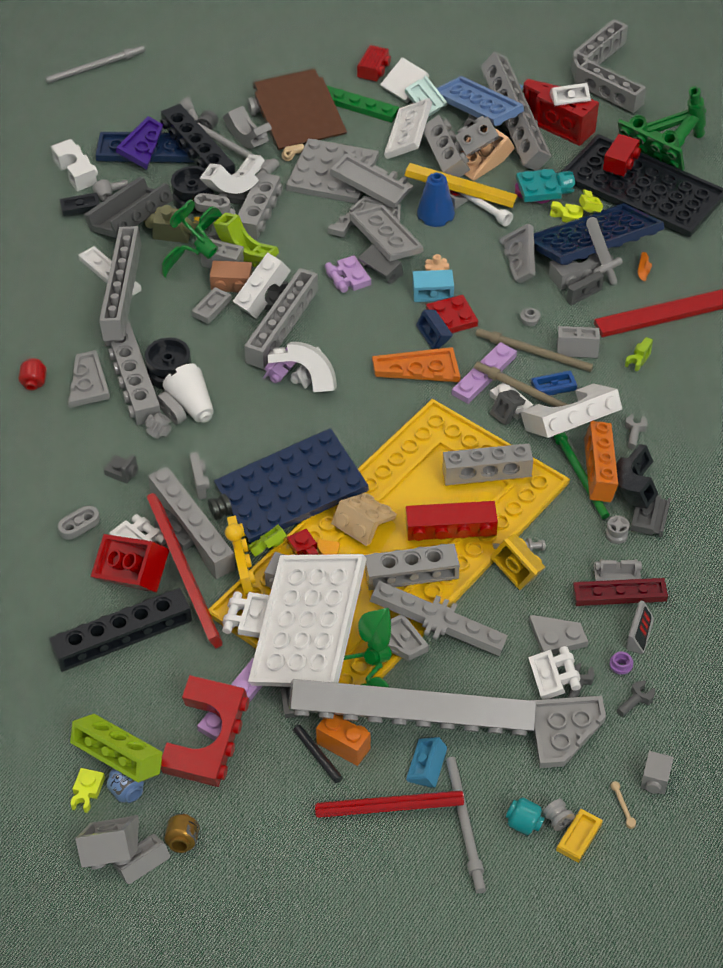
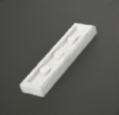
[78,246,142,296]

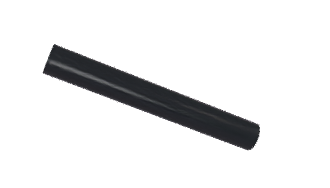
[293,724,343,783]

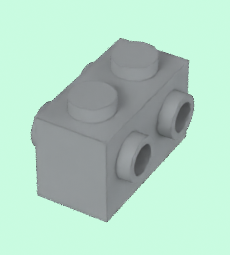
[455,116,500,157]

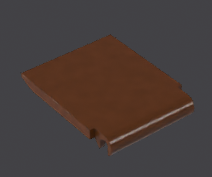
[253,68,347,150]

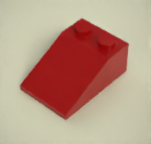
[91,534,169,593]

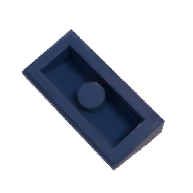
[416,309,453,349]

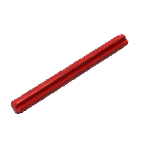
[315,790,464,818]

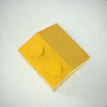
[490,534,545,590]

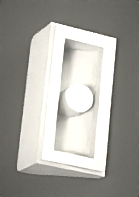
[550,83,591,106]

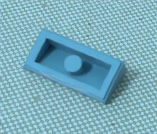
[406,737,447,787]

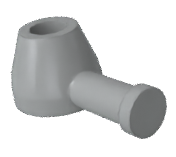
[178,96,199,121]
[92,179,128,201]

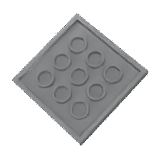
[286,138,379,204]

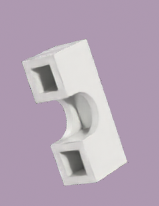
[51,139,98,191]
[233,252,291,319]

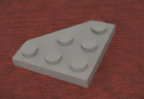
[530,696,606,768]

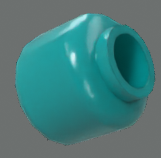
[505,797,545,835]

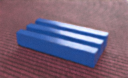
[531,371,577,395]

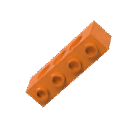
[584,421,618,502]

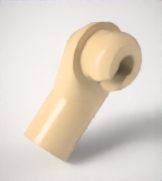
[281,143,304,161]

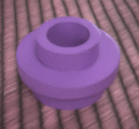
[609,651,633,674]

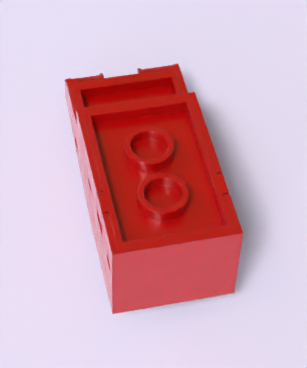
[522,79,599,146]

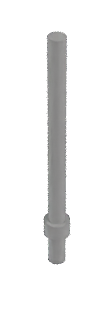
[45,45,145,84]
[446,757,486,893]

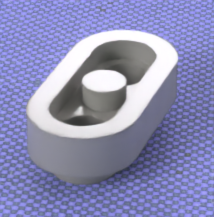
[58,506,100,539]

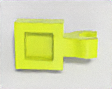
[579,190,603,213]
[550,201,584,222]

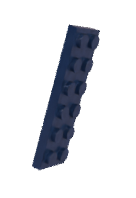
[96,132,194,163]

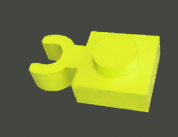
[71,768,105,813]

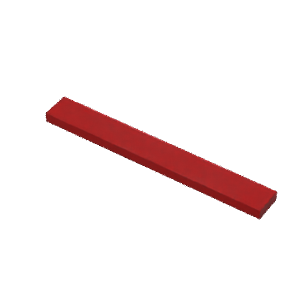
[594,289,723,337]
[146,493,223,649]

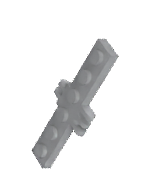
[370,581,508,656]

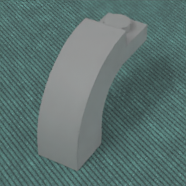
[223,106,272,149]

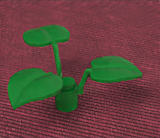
[162,200,222,278]
[344,608,392,688]

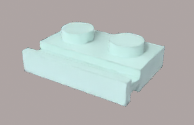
[405,76,447,117]

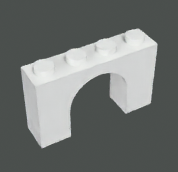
[520,383,622,438]

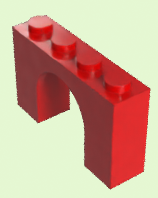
[160,675,250,787]

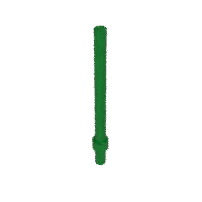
[553,432,610,519]

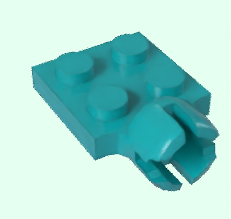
[516,169,575,202]

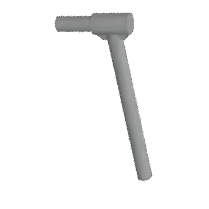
[198,123,279,177]

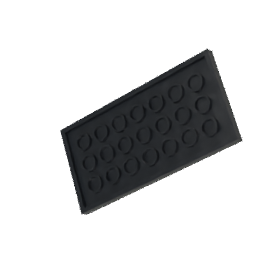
[561,134,723,237]

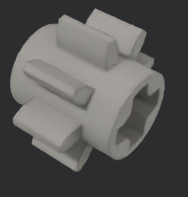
[145,412,172,439]

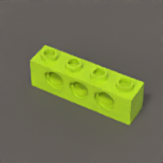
[70,714,162,783]

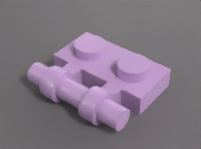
[324,255,371,293]

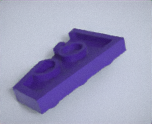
[116,116,163,170]

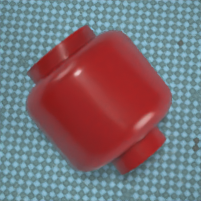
[18,358,47,390]

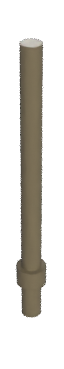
[476,328,593,372]
[474,361,568,407]

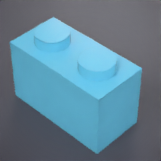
[412,270,454,302]

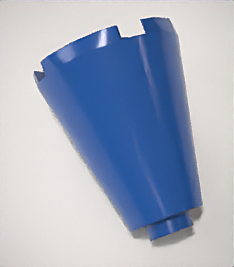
[417,172,455,227]

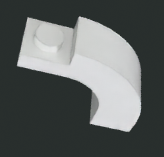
[200,154,265,194]
[268,342,337,392]

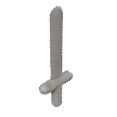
[586,217,623,285]

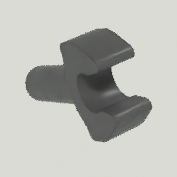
[567,663,594,698]
[616,681,655,717]

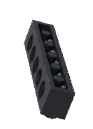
[160,104,235,175]
[49,588,192,672]

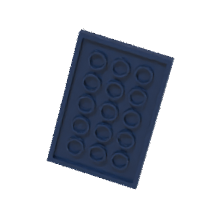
[534,204,664,265]
[214,428,369,544]

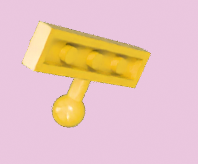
[225,515,256,595]

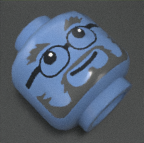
[107,769,144,803]

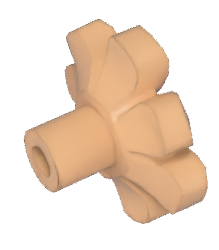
[425,254,449,271]

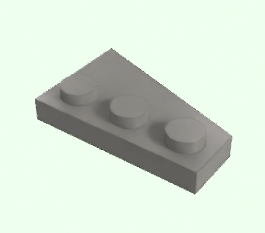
[500,224,535,283]

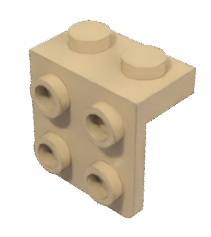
[331,493,397,546]

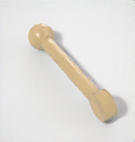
[610,781,636,829]

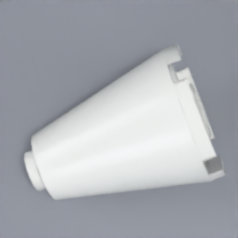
[163,363,214,423]

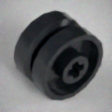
[171,166,214,214]
[145,337,191,390]

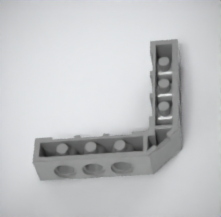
[571,19,646,113]

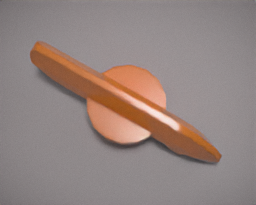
[637,252,652,282]

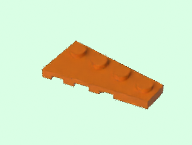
[372,347,460,382]

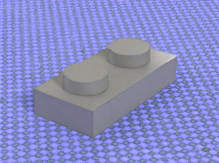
[192,287,232,324]
[189,452,210,500]

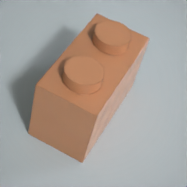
[210,261,253,292]

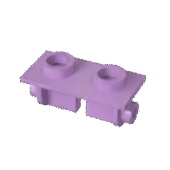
[263,348,297,383]

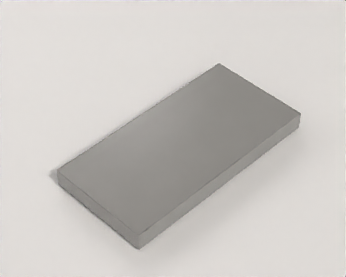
[349,205,423,261]

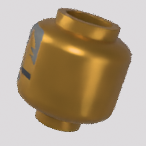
[164,814,200,853]

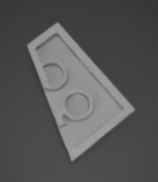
[68,350,110,408]

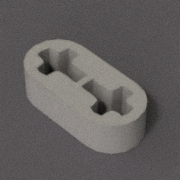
[194,193,230,215]
[156,391,187,425]

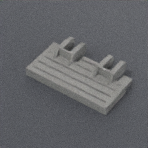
[330,152,413,208]

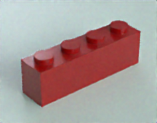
[405,501,498,541]

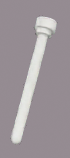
[458,192,513,227]

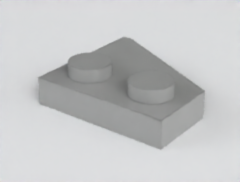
[388,614,429,661]
[529,615,588,654]

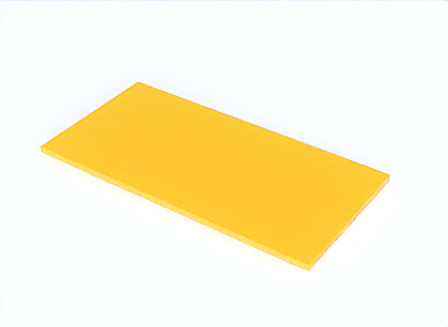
[208,399,570,685]

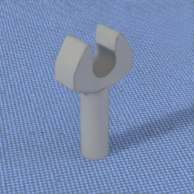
[625,414,647,449]

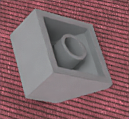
[75,815,139,869]

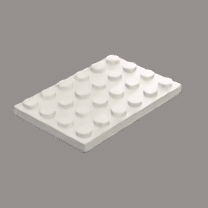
[248,554,367,687]

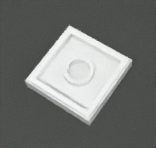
[380,57,429,103]

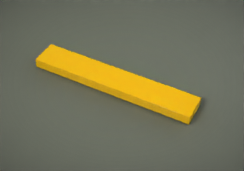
[404,163,517,208]

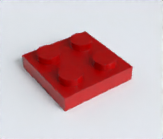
[426,294,478,333]

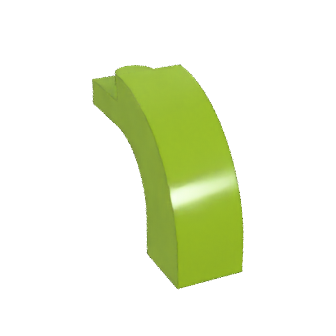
[213,213,279,267]

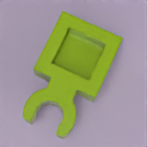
[248,524,287,557]

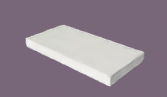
[384,98,432,159]

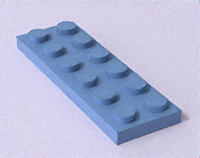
[436,76,524,126]

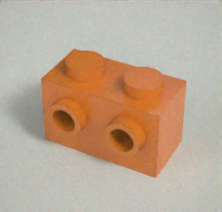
[316,715,371,766]

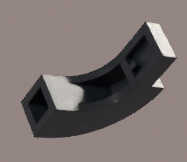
[616,444,658,509]

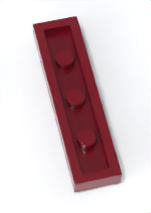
[573,578,668,606]

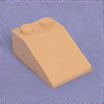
[462,128,515,181]

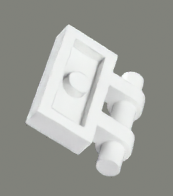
[109,514,166,545]
[222,591,270,638]
[528,646,581,700]

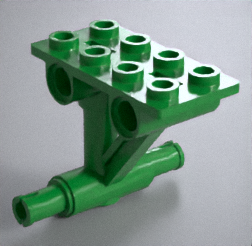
[618,86,707,170]

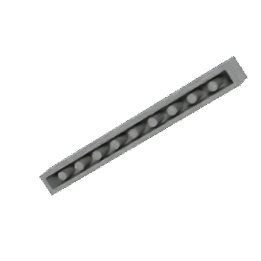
[288,679,536,736]

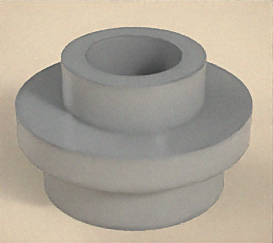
[520,308,540,326]

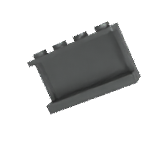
[84,177,174,238]

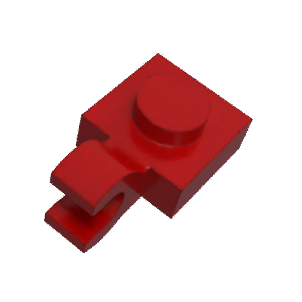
[287,528,318,555]

